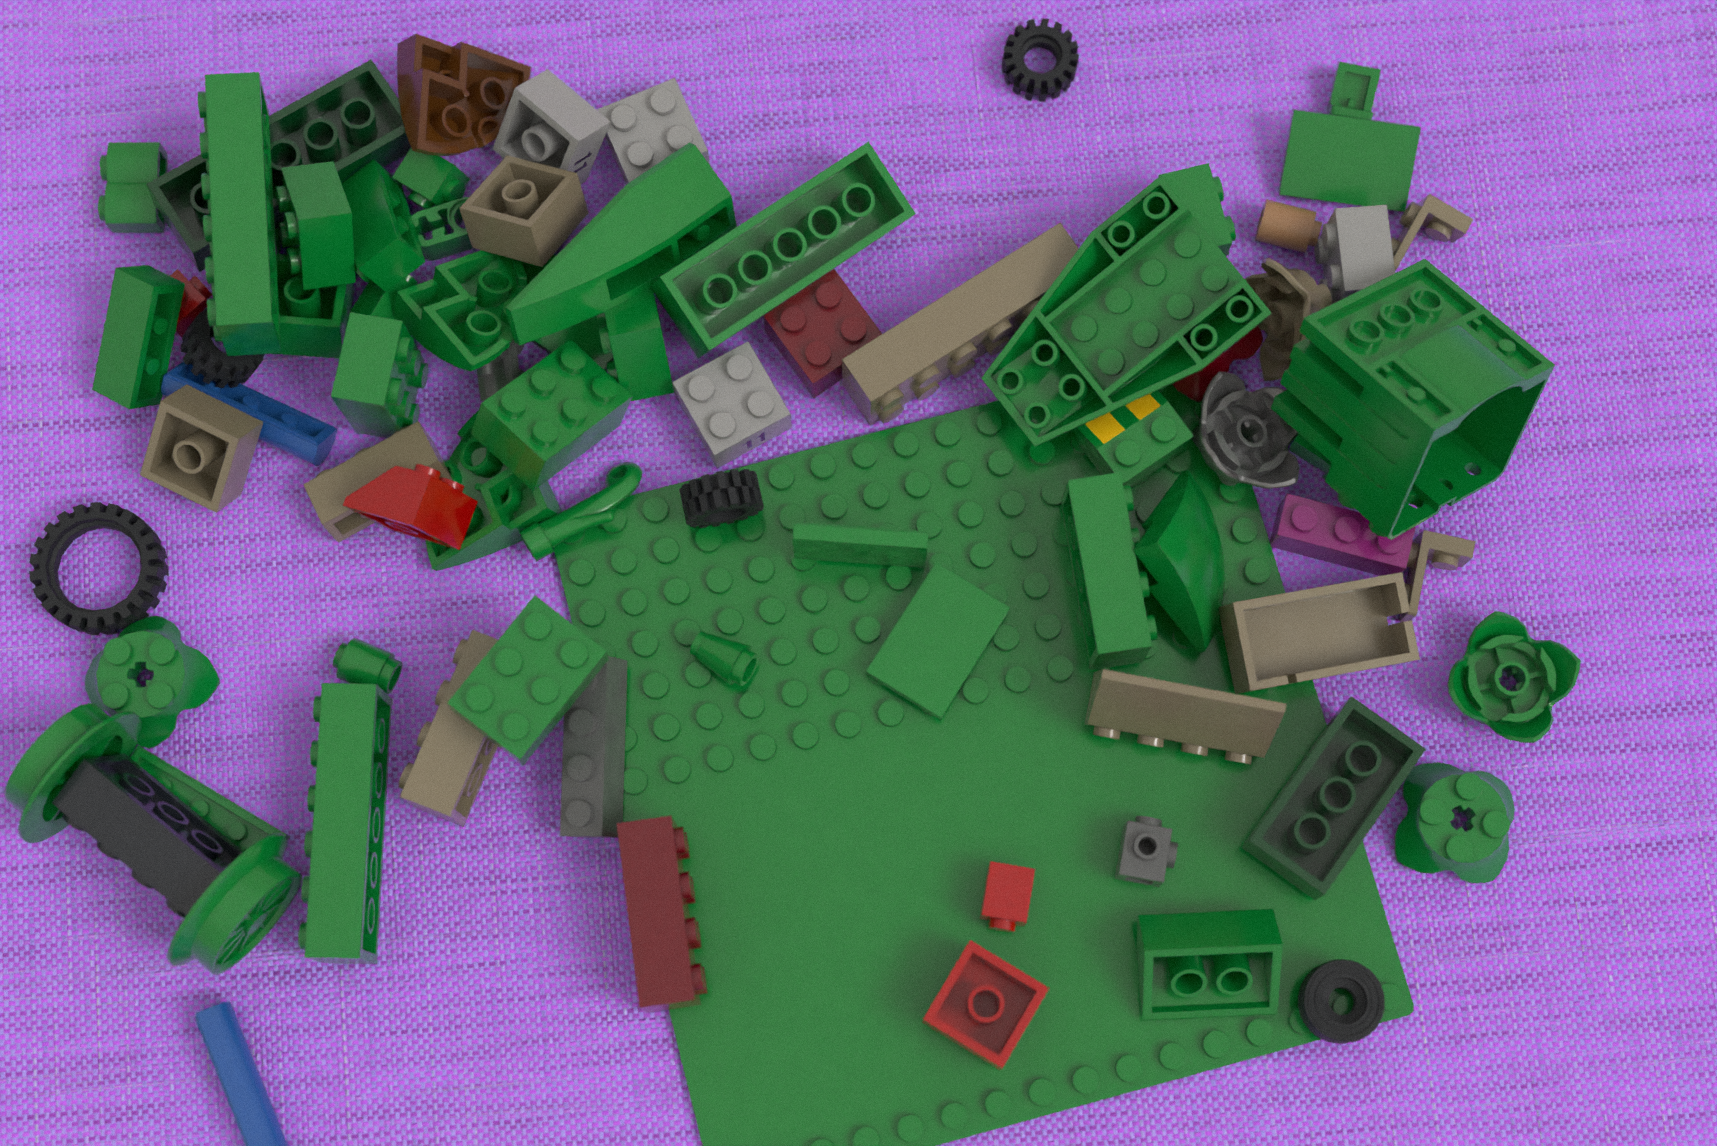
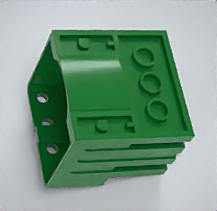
[1271,259,1555,540]

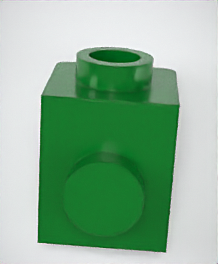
[1327,61,1381,120]

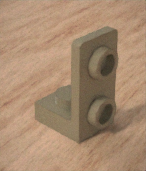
[1391,194,1474,271]
[1399,530,1475,622]

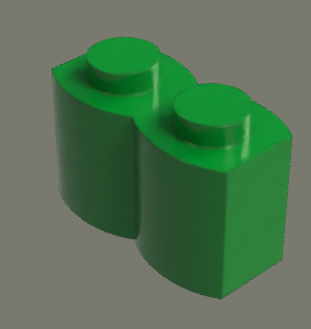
[98,142,168,233]

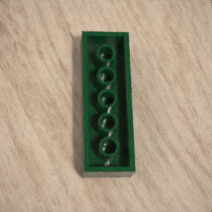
[147,60,411,272]

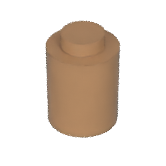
[1255,199,1322,253]

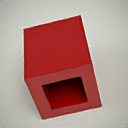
[980,861,1035,933]

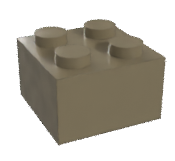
[459,155,589,267]
[140,384,263,513]

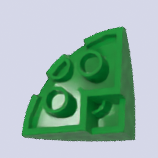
[393,250,527,372]
[425,411,562,571]
[1133,470,1225,653]

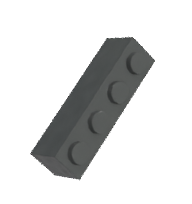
[560,656,628,838]

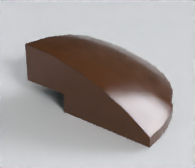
[397,34,531,156]

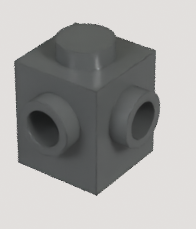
[1115,816,1178,887]

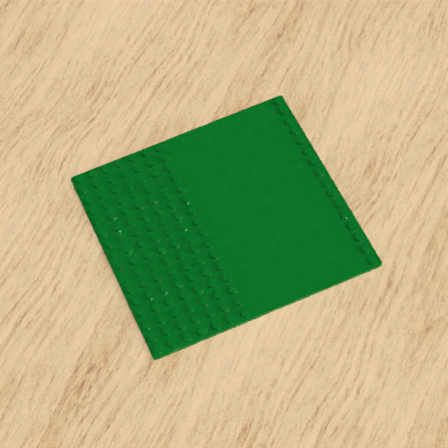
[554,384,1414,1146]

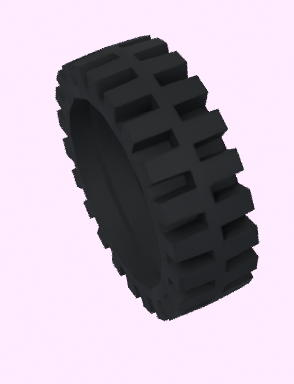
[29,502,169,635]

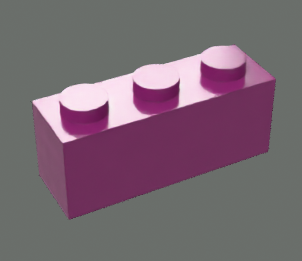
[1270,493,1416,576]

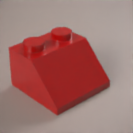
[343,464,478,550]

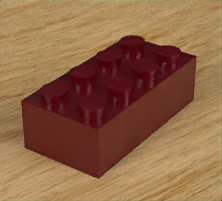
[617,816,708,1013]

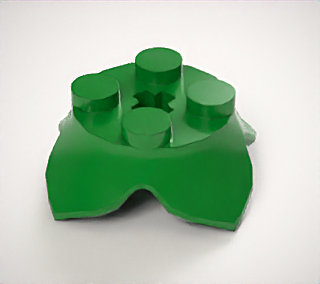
[1447,611,1581,743]
[84,616,220,749]
[1394,762,1515,884]

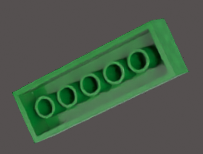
[198,72,282,356]
[650,142,916,359]
[298,683,392,964]

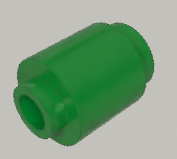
[333,638,403,694]

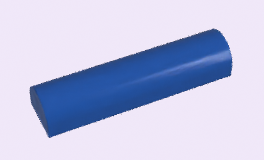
[161,361,338,466]
[194,1001,289,1146]

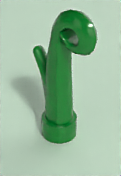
[519,462,642,562]

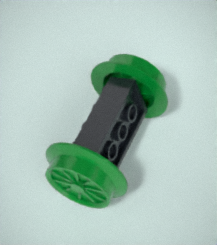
[5,703,302,975]

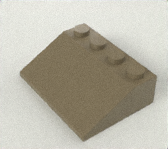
[1085,669,1286,764]

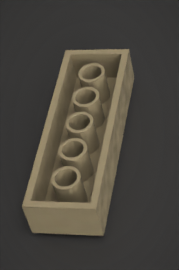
[842,223,1079,426]

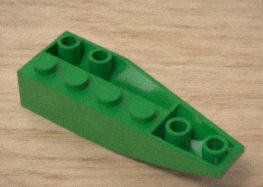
[505,142,737,345]

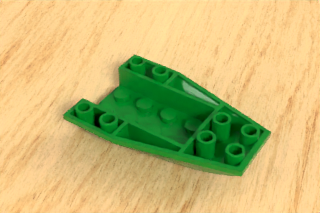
[982,175,1272,447]

